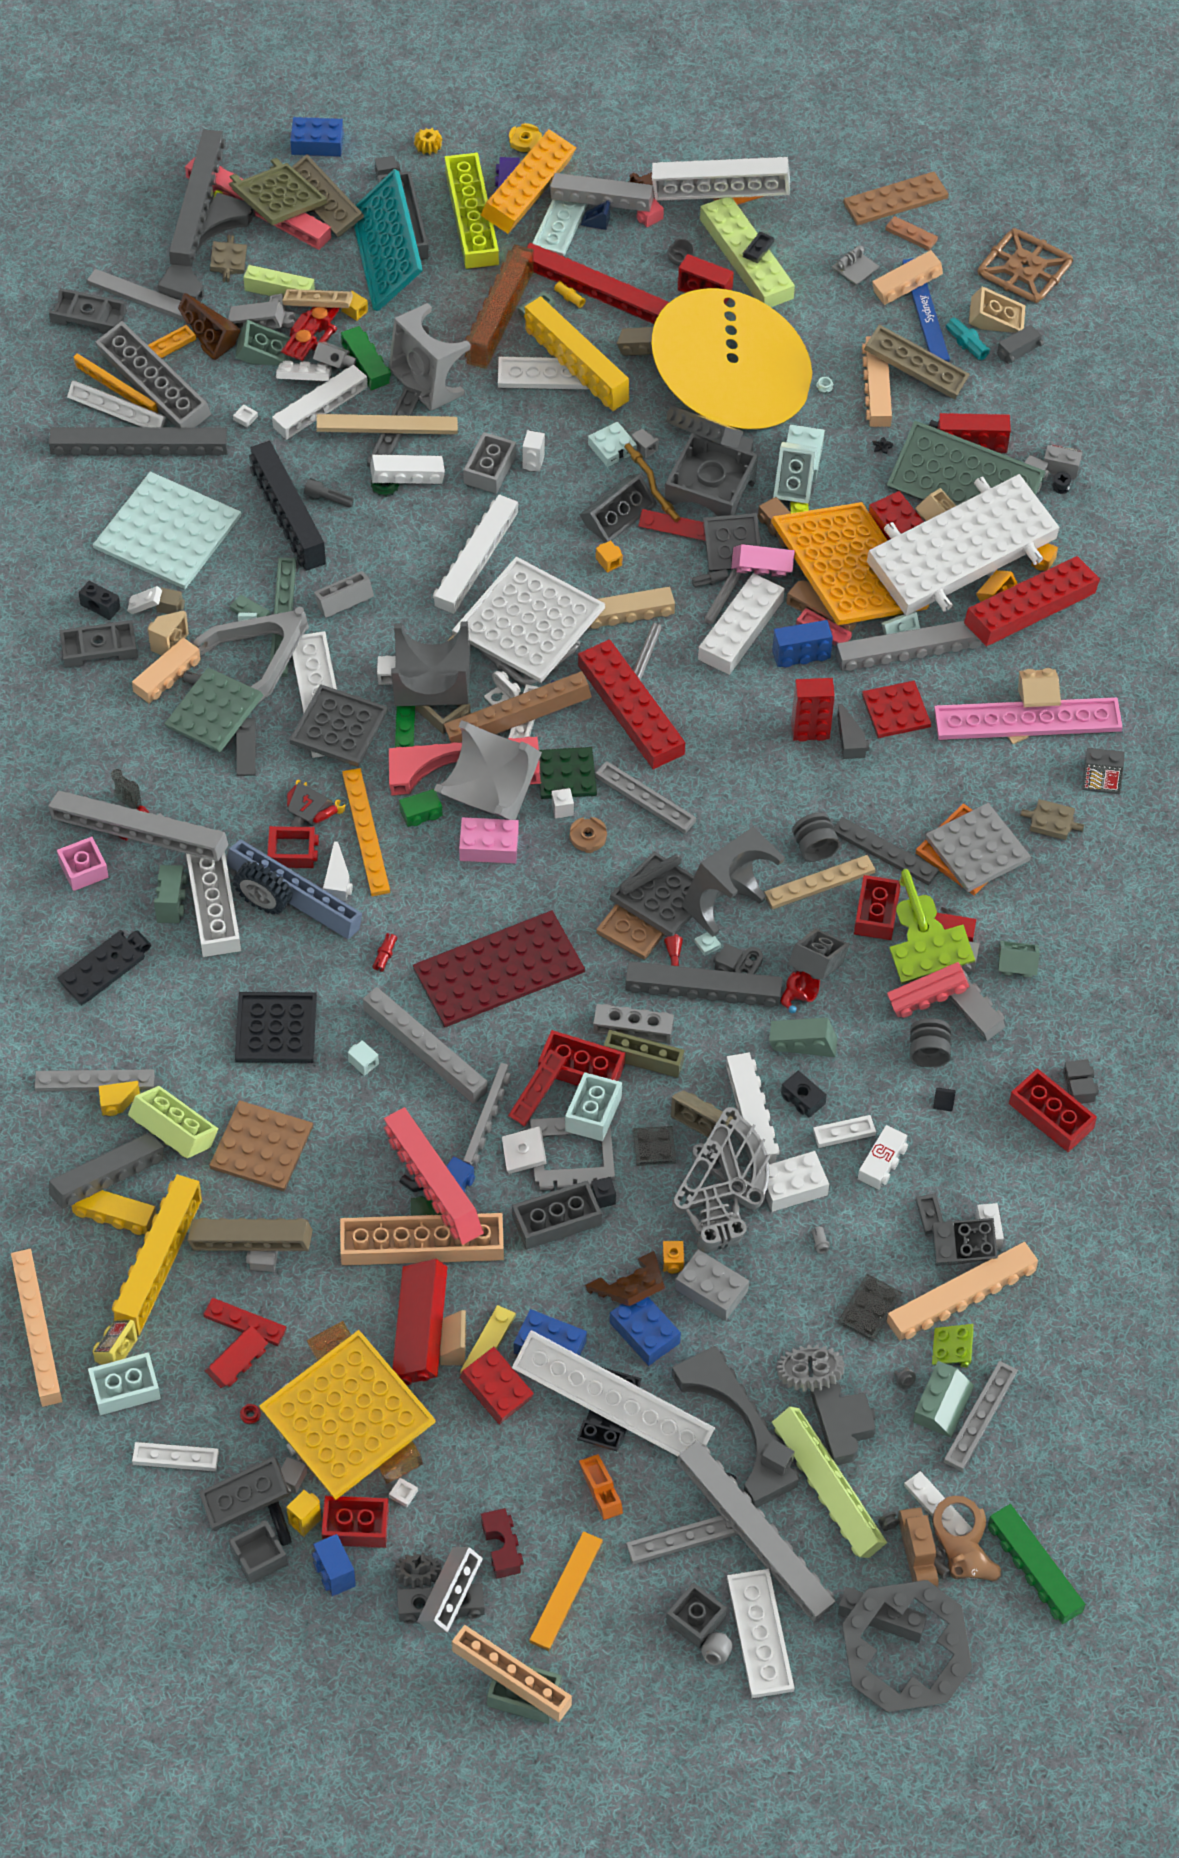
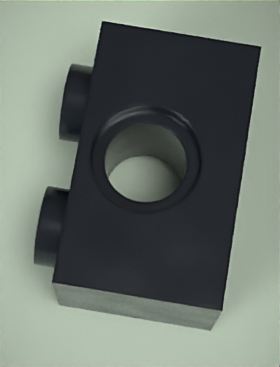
[78,580,120,620]
[781,1070,827,1118]

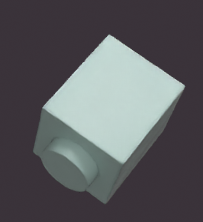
[348,1041,379,1076]

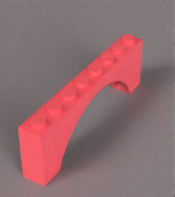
[389,737,541,795]

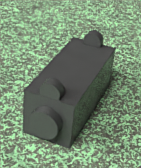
[997,324,1044,364]

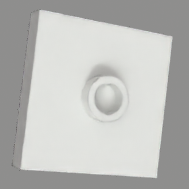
[502,1127,547,1174]

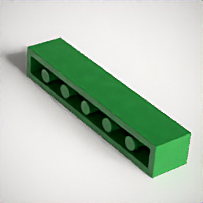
[988,1503,1086,1625]

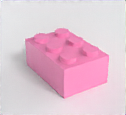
[731,544,794,577]
[459,817,519,864]

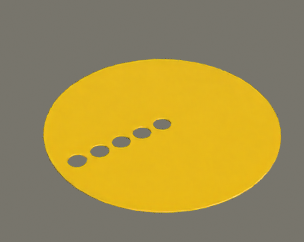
[651,288,812,429]

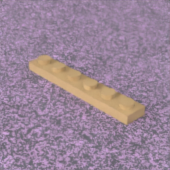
[764,855,875,910]

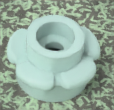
[816,377,833,393]

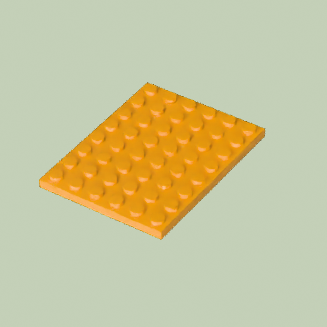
[771,502,930,625]

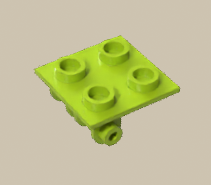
[932,1324,974,1368]

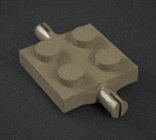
[210,235,247,282]
[1020,799,1085,840]

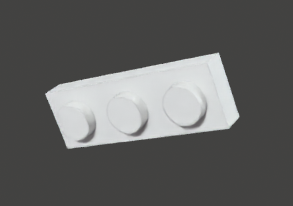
[813,1115,876,1148]

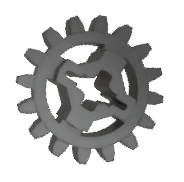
[395,1552,441,1589]

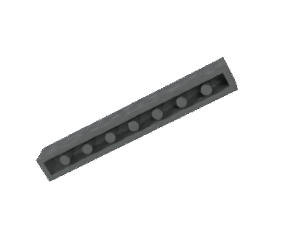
[625,961,782,1007]

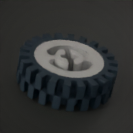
[233,861,293,915]

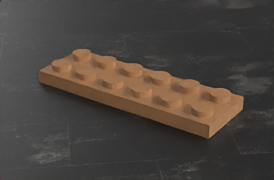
[843,172,949,226]

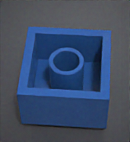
[312,1534,356,1596]

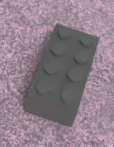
[512,1180,602,1250]

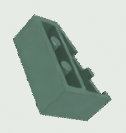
[154,865,187,923]
[769,1017,837,1057]

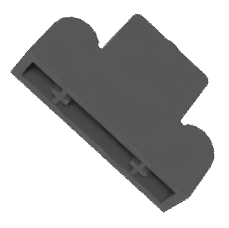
[810,1382,876,1465]

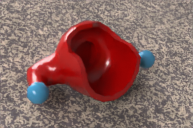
[780,970,820,1014]

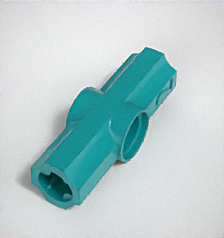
[946,317,990,360]

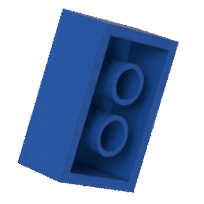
[290,117,344,157]
[772,620,833,668]
[610,1297,681,1366]
[514,1309,587,1356]

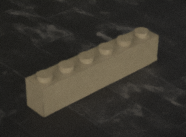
[187,1218,313,1251]

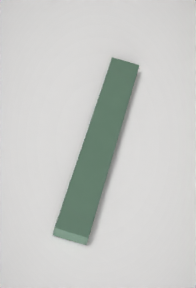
[270,558,297,677]

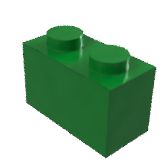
[399,789,443,827]

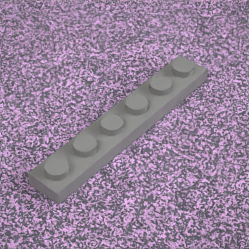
[595,761,697,834]
[463,1063,511,1166]
[35,1069,155,1091]
[944,1361,1018,1472]
[626,1515,738,1565]

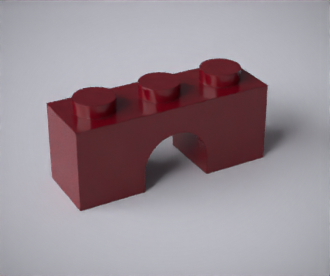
[481,1508,524,1579]

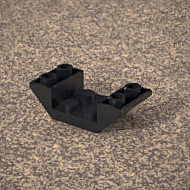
[577,1367,642,1452]

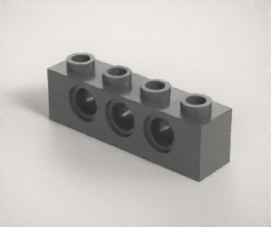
[397,1583,485,1624]

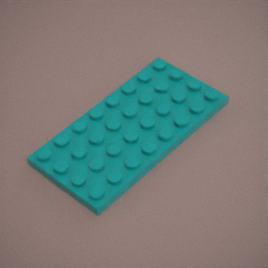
[354,169,423,311]

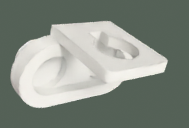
[484,671,521,705]

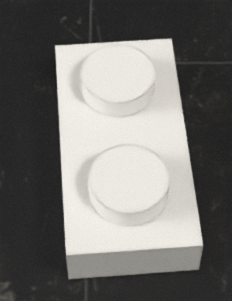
[127,586,162,614]

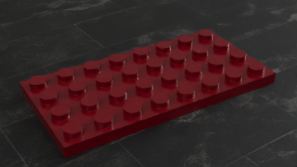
[413,910,585,1028]

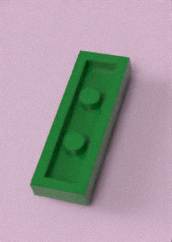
[395,706,415,748]

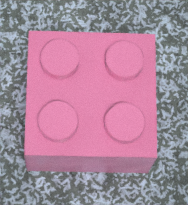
[57,837,109,891]

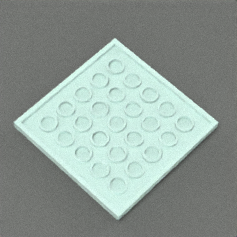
[93,472,242,589]

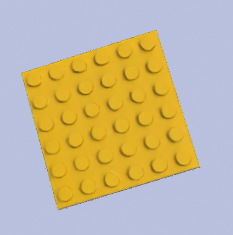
[259,1330,436,1500]

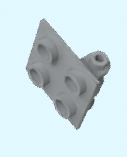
[832,245,880,285]

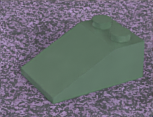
[235,320,292,365]

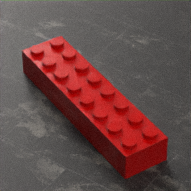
[964,556,1100,647]
[578,639,686,770]

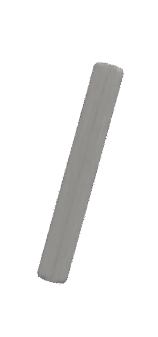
[704,569,741,624]
[633,623,661,681]

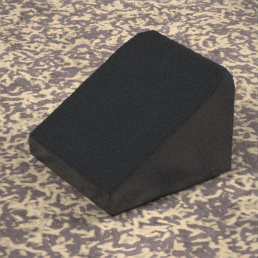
[933,1087,956,1112]

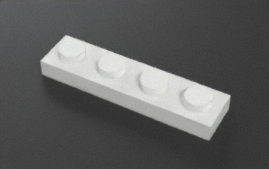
[132,1442,219,1471]
[904,1471,972,1536]

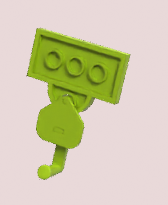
[889,869,975,984]

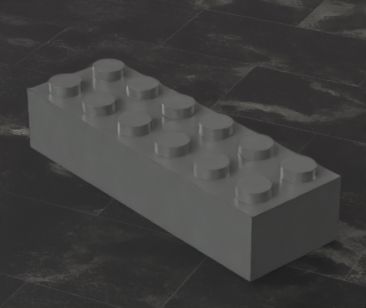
[377,171,429,260]

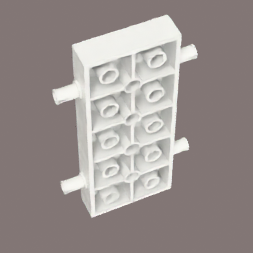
[867,474,1059,616]

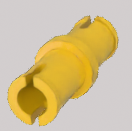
[554,281,586,308]

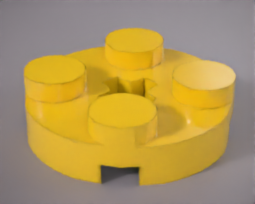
[509,123,542,153]

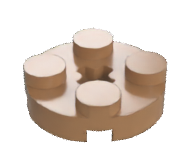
[570,817,607,853]

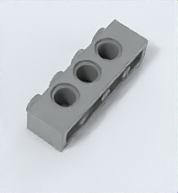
[593,1004,674,1044]

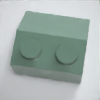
[998,941,1040,977]

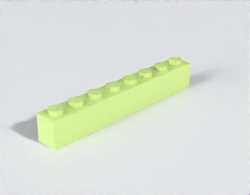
[772,1407,887,1558]

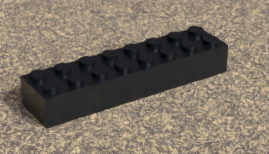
[249,440,326,571]

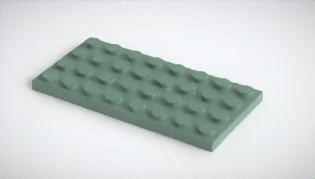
[887,421,1046,506]

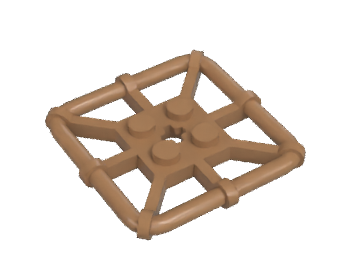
[977,228,1073,303]

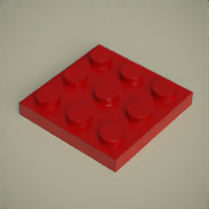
[862,680,931,738]

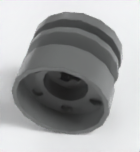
[792,813,840,862]
[910,1018,951,1067]

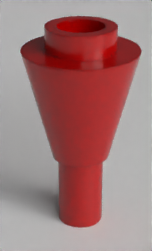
[664,934,683,966]

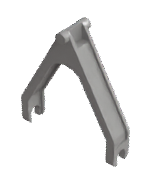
[193,607,309,702]

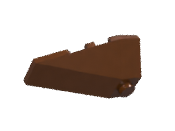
[178,293,241,360]

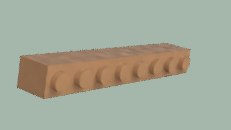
[444,671,592,743]

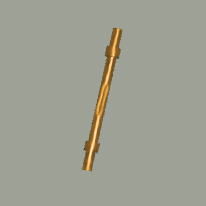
[624,443,681,522]

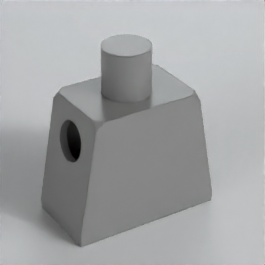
[313,342,356,368]

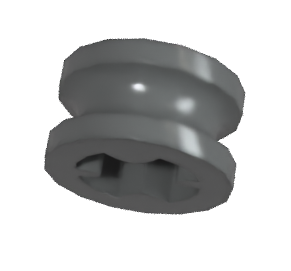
[878,1512,900,1531]

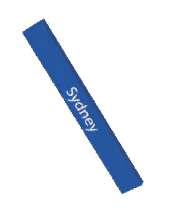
[902,258,950,362]

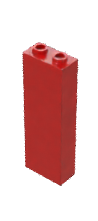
[392,1258,448,1385]

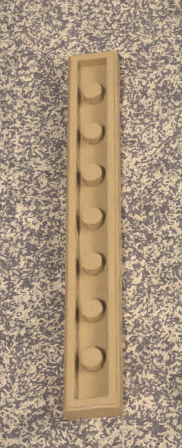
[317,414,458,434]

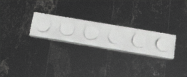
[67,381,166,427]

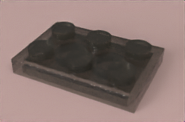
[837,1274,903,1342]

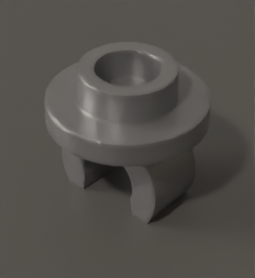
[894,1367,916,1389]

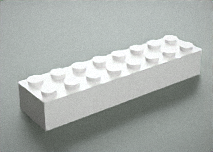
[652,157,790,201]

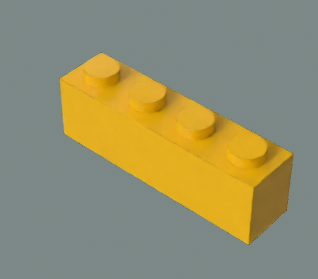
[71,1190,156,1235]

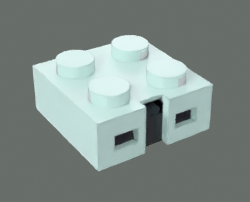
[588,422,637,467]

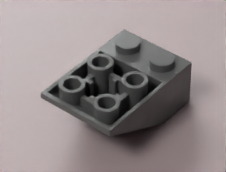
[932,1218,998,1266]

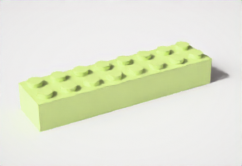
[700,197,795,307]

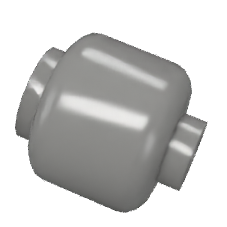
[701,1632,732,1665]

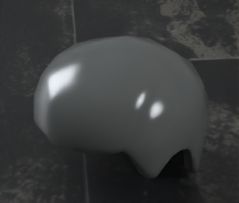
[667,239,695,266]

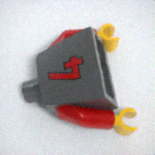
[287,780,346,827]

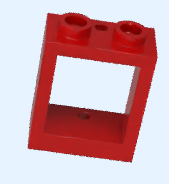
[267,826,319,868]

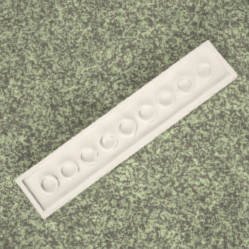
[512,1330,715,1456]

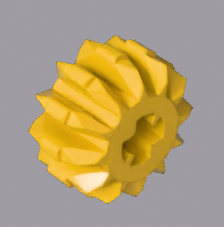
[414,128,442,155]

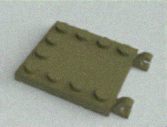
[229,158,327,226]

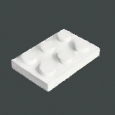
[276,361,332,381]

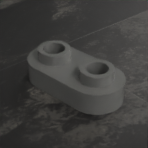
[735,947,763,974]

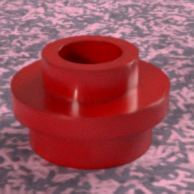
[240,1404,261,1424]

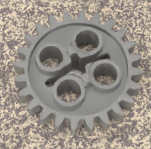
[777,1345,845,1392]

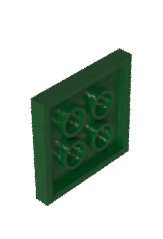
[539,747,597,799]

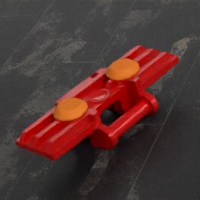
[281,307,340,361]

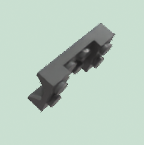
[49,288,127,334]
[59,620,138,668]

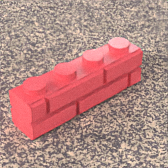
[887,962,970,1018]

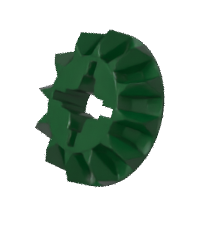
[371,480,399,497]

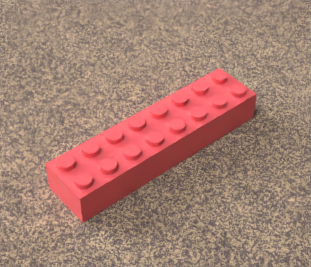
[384,1107,484,1245]

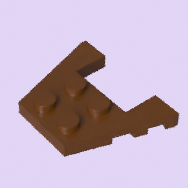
[585,1251,665,1306]

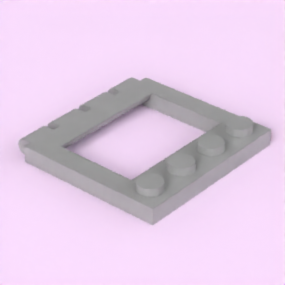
[530,1117,615,1191]

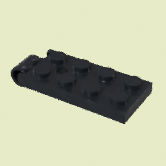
[57,930,151,1006]

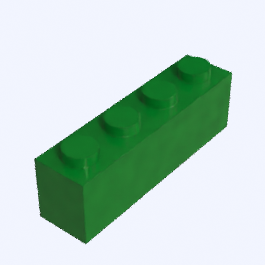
[341,326,391,391]

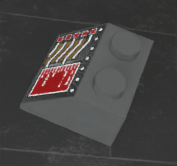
[1083,748,1125,794]

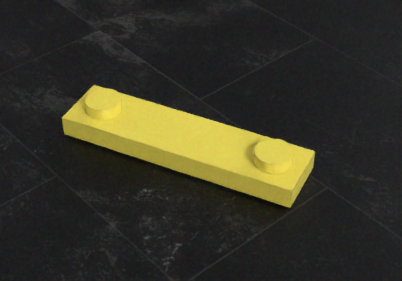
[460,1305,516,1374]

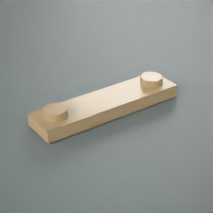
[282,289,353,308]

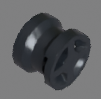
[1052,472,1071,494]

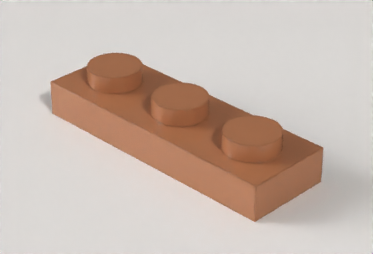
[885,216,938,251]

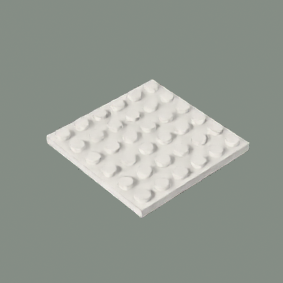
[452,557,605,683]

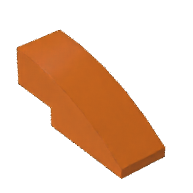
[579,1454,623,1520]

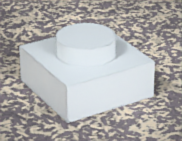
[233,405,258,428]
[389,1478,418,1507]

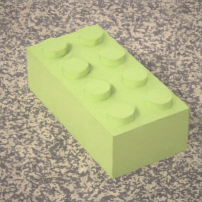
[128,1086,218,1158]

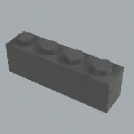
[838,1587,927,1643]

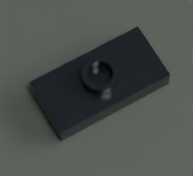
[743,231,774,264]

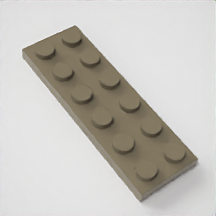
[292,155,364,238]
[864,324,970,400]

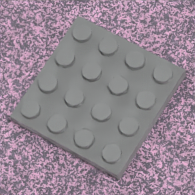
[925,803,1031,893]

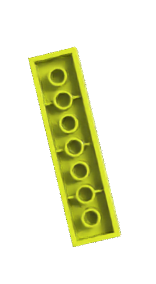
[445,153,499,269]

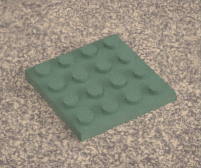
[164,668,264,753]

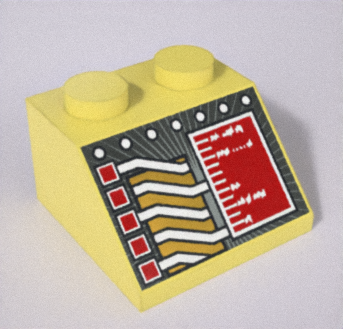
[93,1320,138,1365]

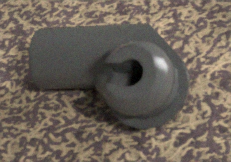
[934,1547,951,1579]

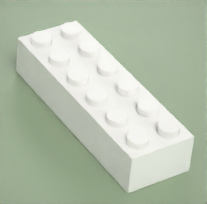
[698,573,785,675]
[186,851,241,957]

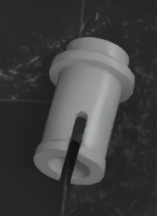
[811,1227,830,1254]

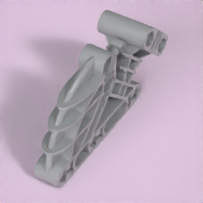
[672,1107,771,1253]

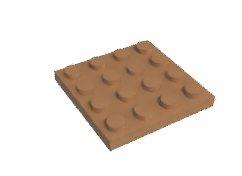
[209,1100,313,1192]

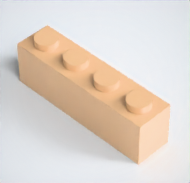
[872,250,943,305]
[132,637,200,704]

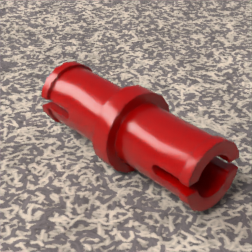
[372,933,397,972]

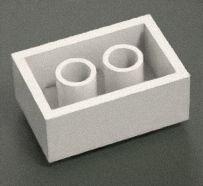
[765,1151,829,1212]

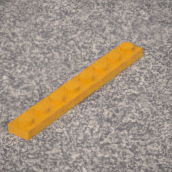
[342,768,390,897]

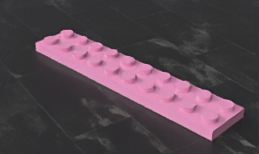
[934,698,1123,740]

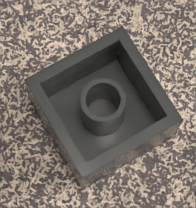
[666,1582,727,1649]

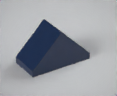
[581,201,610,230]

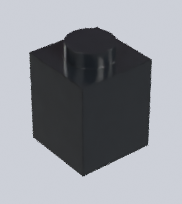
[591,1176,616,1208]

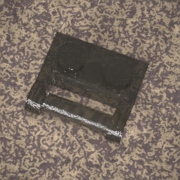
[111,769,142,809]

